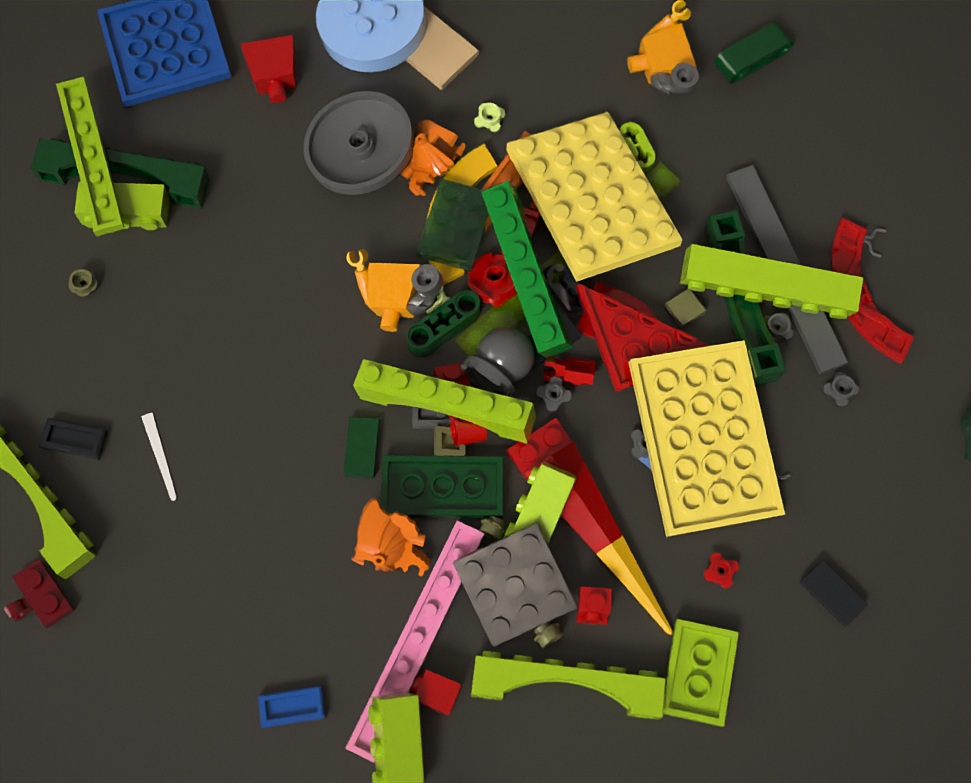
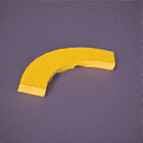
[426,144,498,286]

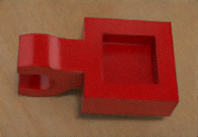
[543,356,596,385]

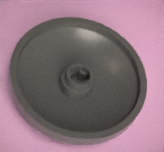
[303,91,415,195]

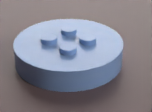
[316,0,426,72]

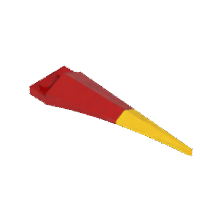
[506,418,672,635]

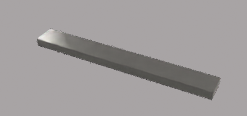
[726,165,848,375]

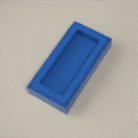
[258,686,326,728]

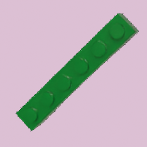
[481,181,573,357]

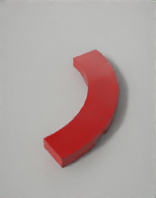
[830,217,914,364]

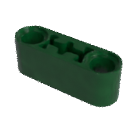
[714,22,794,84]
[407,290,480,358]

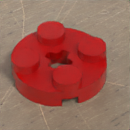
[468,251,517,307]

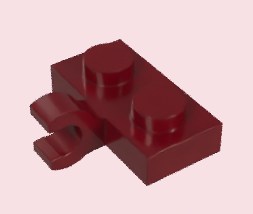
[4,559,74,629]

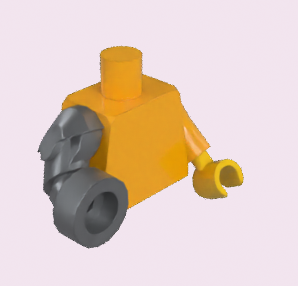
[627,0,699,95]
[347,249,443,332]

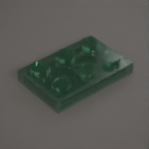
[416,179,489,272]

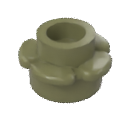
[69,269,98,297]
[479,516,506,542]
[534,621,563,649]

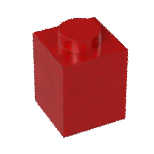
[411,670,461,717]

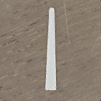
[141,412,177,501]

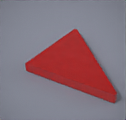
[576,284,711,392]

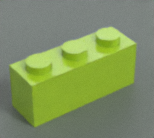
[74,182,170,230]
[504,462,577,544]
[368,692,424,783]

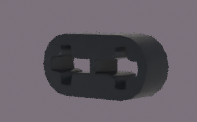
[543,264,584,313]

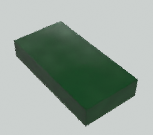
[343,417,379,479]

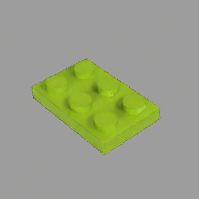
[663,619,739,727]

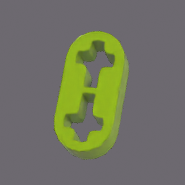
[619,122,656,173]

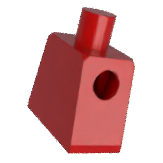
[241,35,296,103]

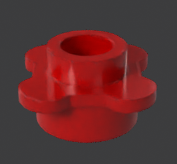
[704,553,739,589]

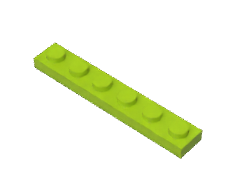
[56,77,125,237]

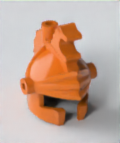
[400,120,466,196]
[351,498,430,576]

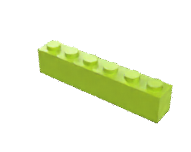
[680,244,863,319]

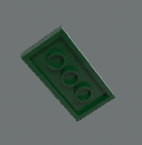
[381,455,503,518]

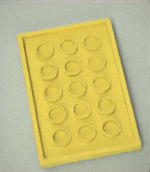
[506,112,683,282]
[628,340,785,537]

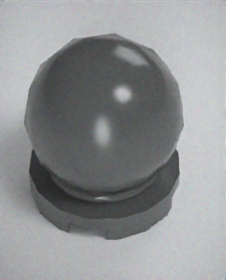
[460,326,535,397]

